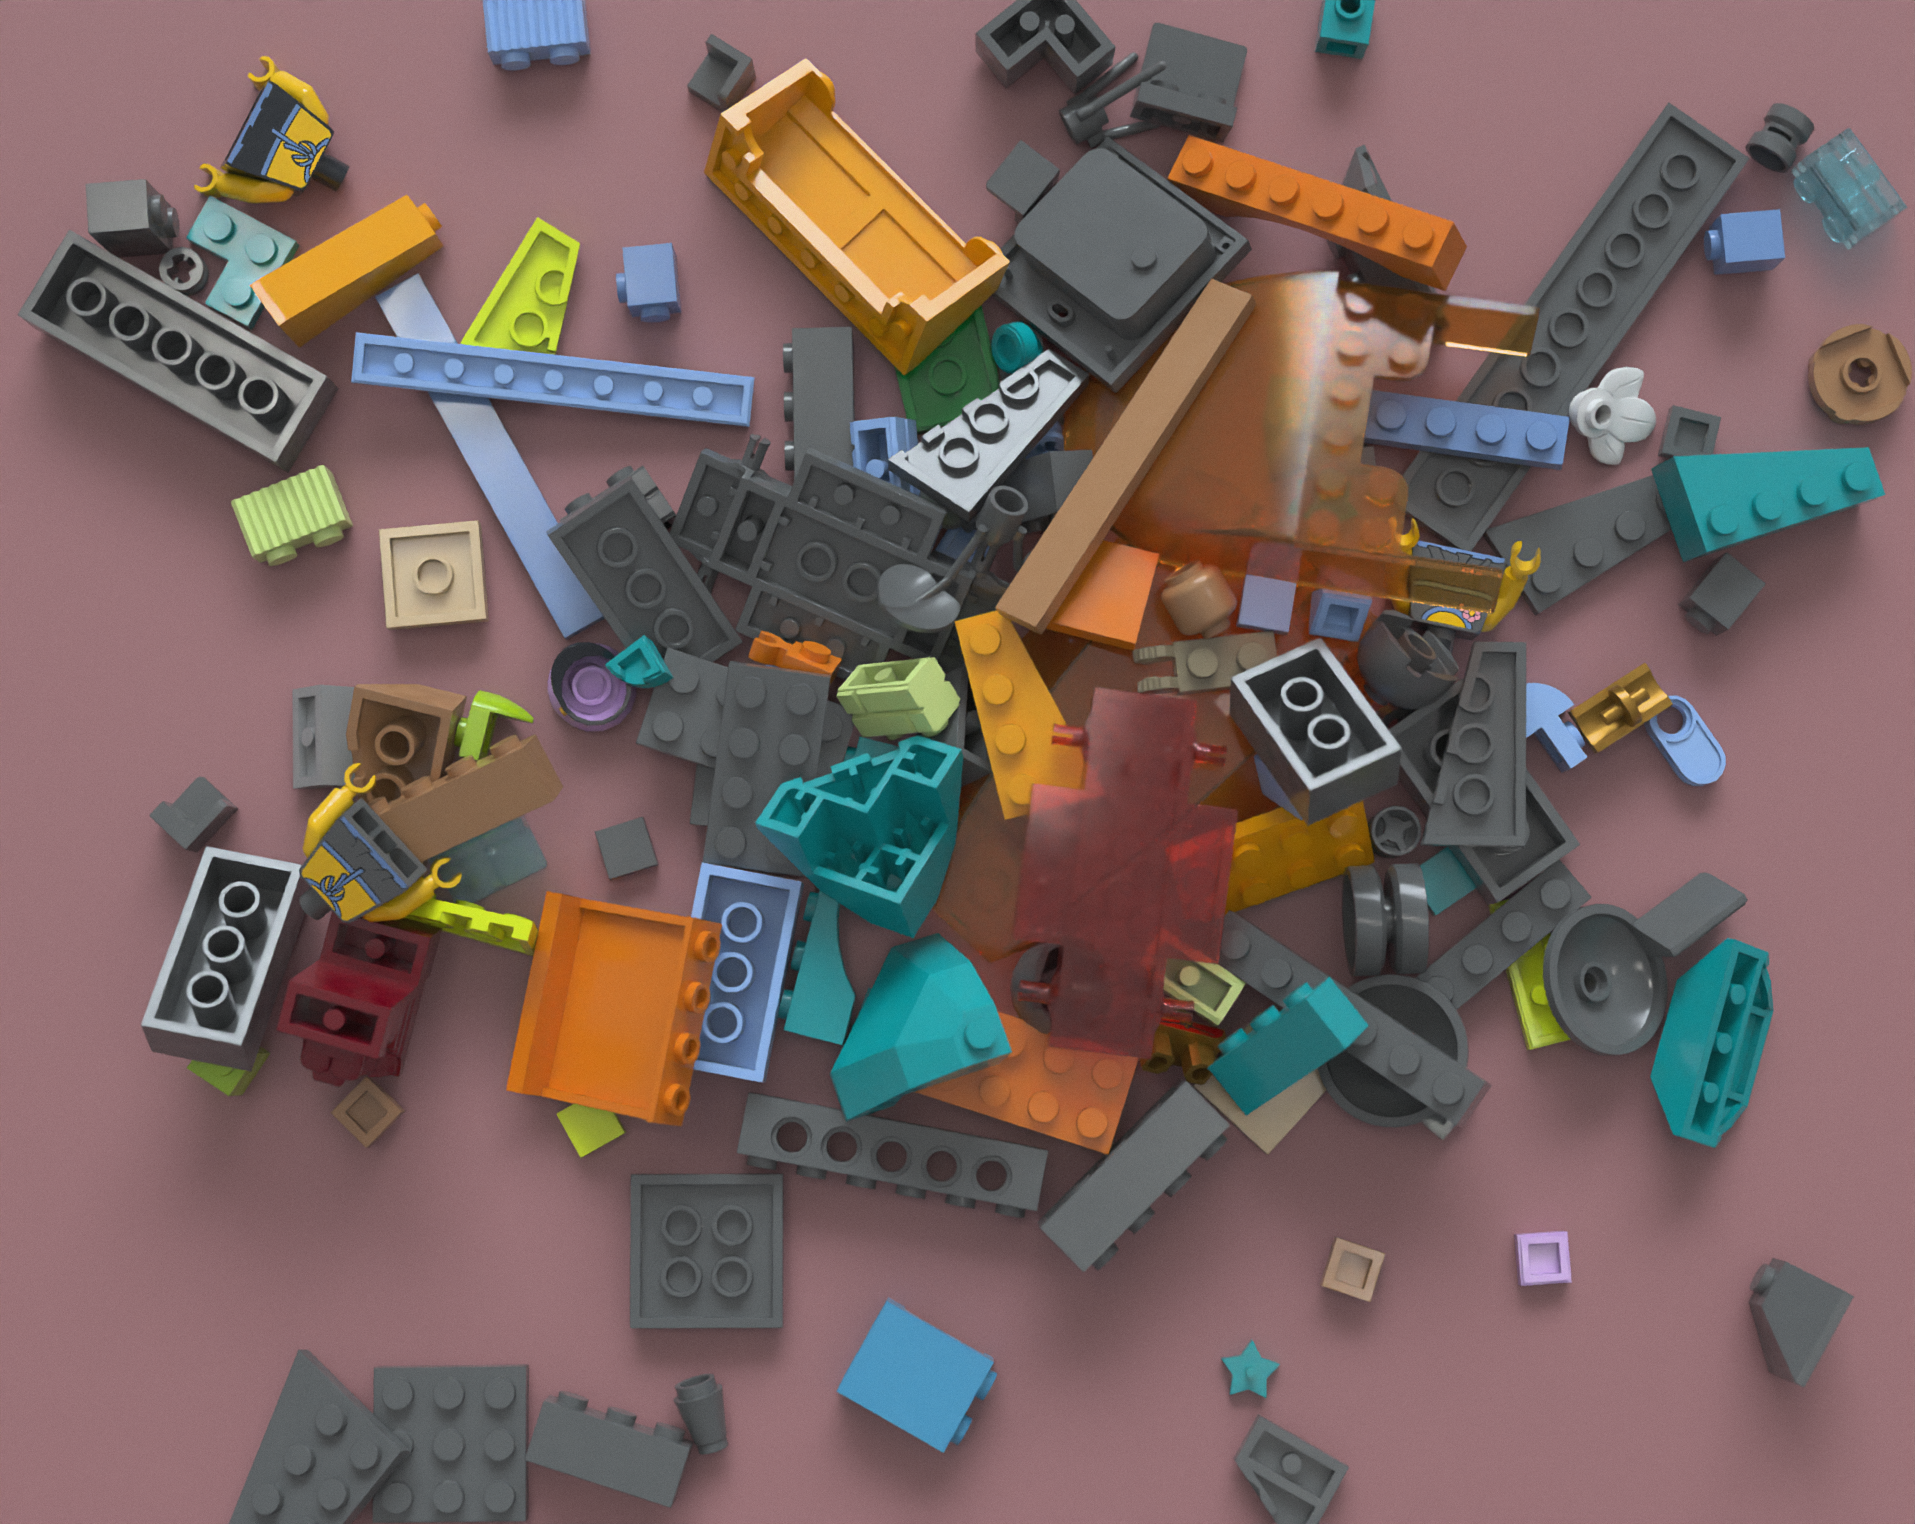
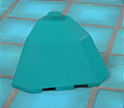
[755,735,963,938]
[830,933,1012,1122]

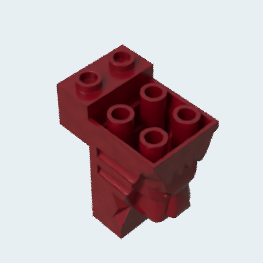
[276,911,442,1087]

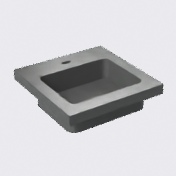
[991,137,1252,394]

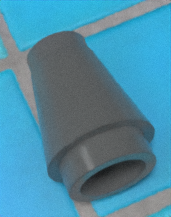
[673,1374,728,1455]

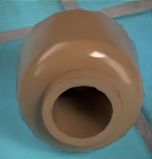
[1161,559,1237,639]

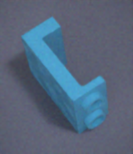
[836,1297,997,1453]

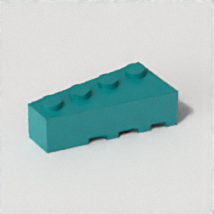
[1651,447,1886,563]

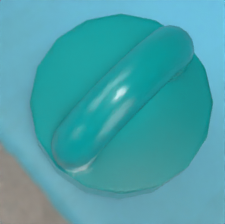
[991,322,1044,374]

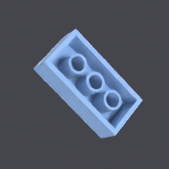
[691,863,804,1083]

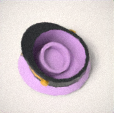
[548,642,637,731]

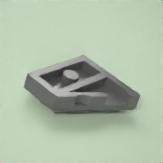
[1233,1414,1349,1524]

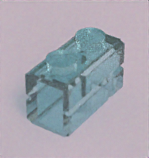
[1791,127,1907,250]

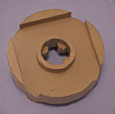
[1808,324,1912,425]

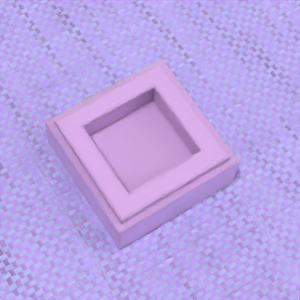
[1514,1231,1572,1286]

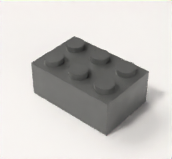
[1229,637,1402,826]

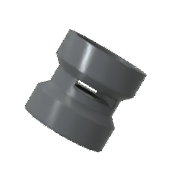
[1745,103,1815,173]
[1368,806,1422,859]

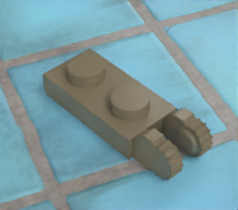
[1133,631,1277,696]

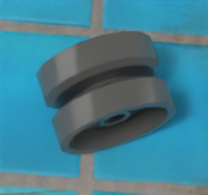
[1342,863,1429,976]

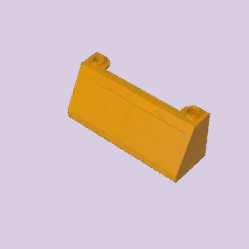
[704,59,1010,375]

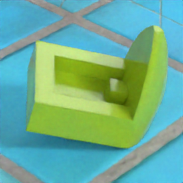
[454,690,534,761]

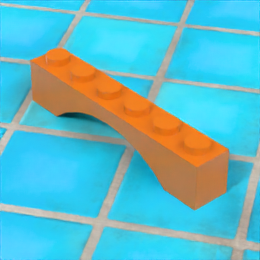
[1167,135,1467,292]

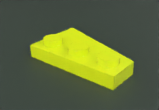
[460,217,580,355]
[404,894,538,956]

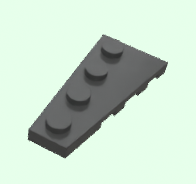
[1483,475,1672,616]

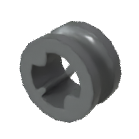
[159,247,209,296]

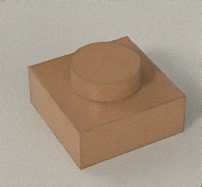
[330,1076,405,1148]
[1319,1236,1385,1302]

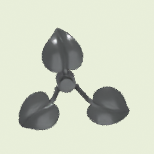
[877,486,1031,633]

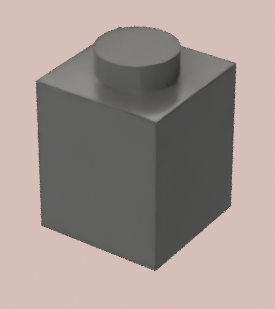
[1678,552,1766,636]

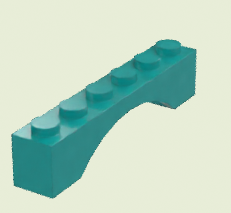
[777,737,900,1045]

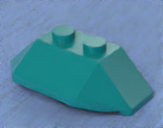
[1650,938,1774,1148]

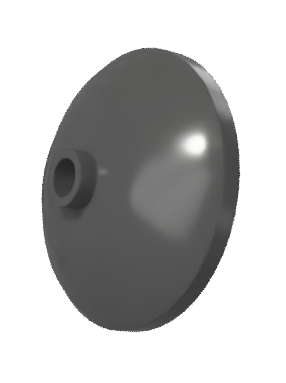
[1543,904,1668,1056]
[1318,974,1469,1127]

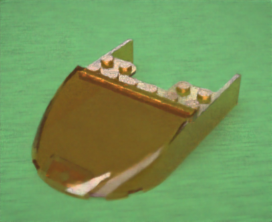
[1063,270,1540,614]

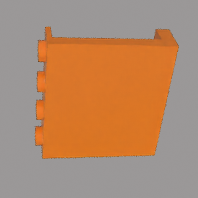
[506,891,722,1126]

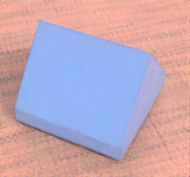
[1308,588,1372,642]

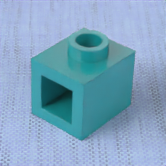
[1314,0,1375,59]

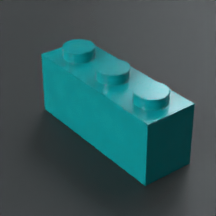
[1208,977,1369,1116]

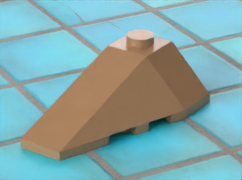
[346,684,467,877]

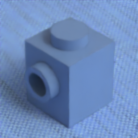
[1704,209,1785,275]
[616,243,681,323]

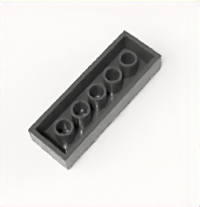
[18,230,339,473]

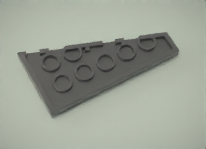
[229,1349,410,1524]

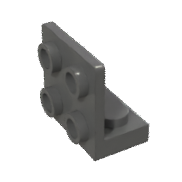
[1129,22,1247,142]

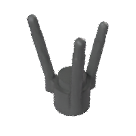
[1058,52,1167,149]

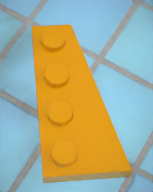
[954,610,1105,820]

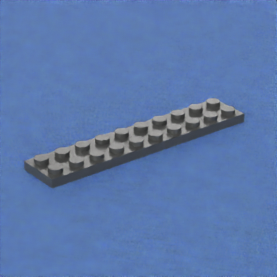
[1385,103,1750,551]

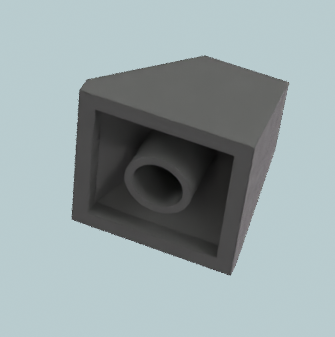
[1749,1258,1854,1387]

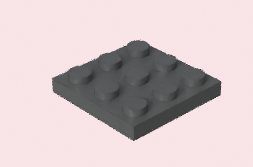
[630,1173,784,1328]
[373,1364,529,1523]

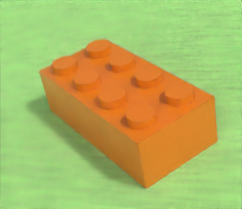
[915,1011,1139,1155]

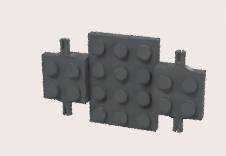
[669,434,1010,680]

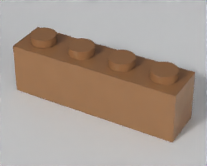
[367,734,563,862]

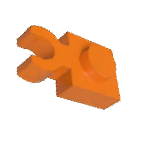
[748,631,842,684]

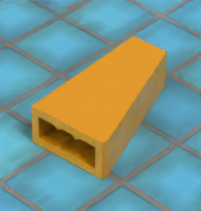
[250,195,443,348]

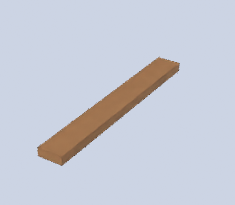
[995,279,1257,635]

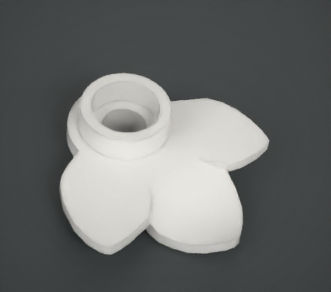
[1569,367,1656,465]

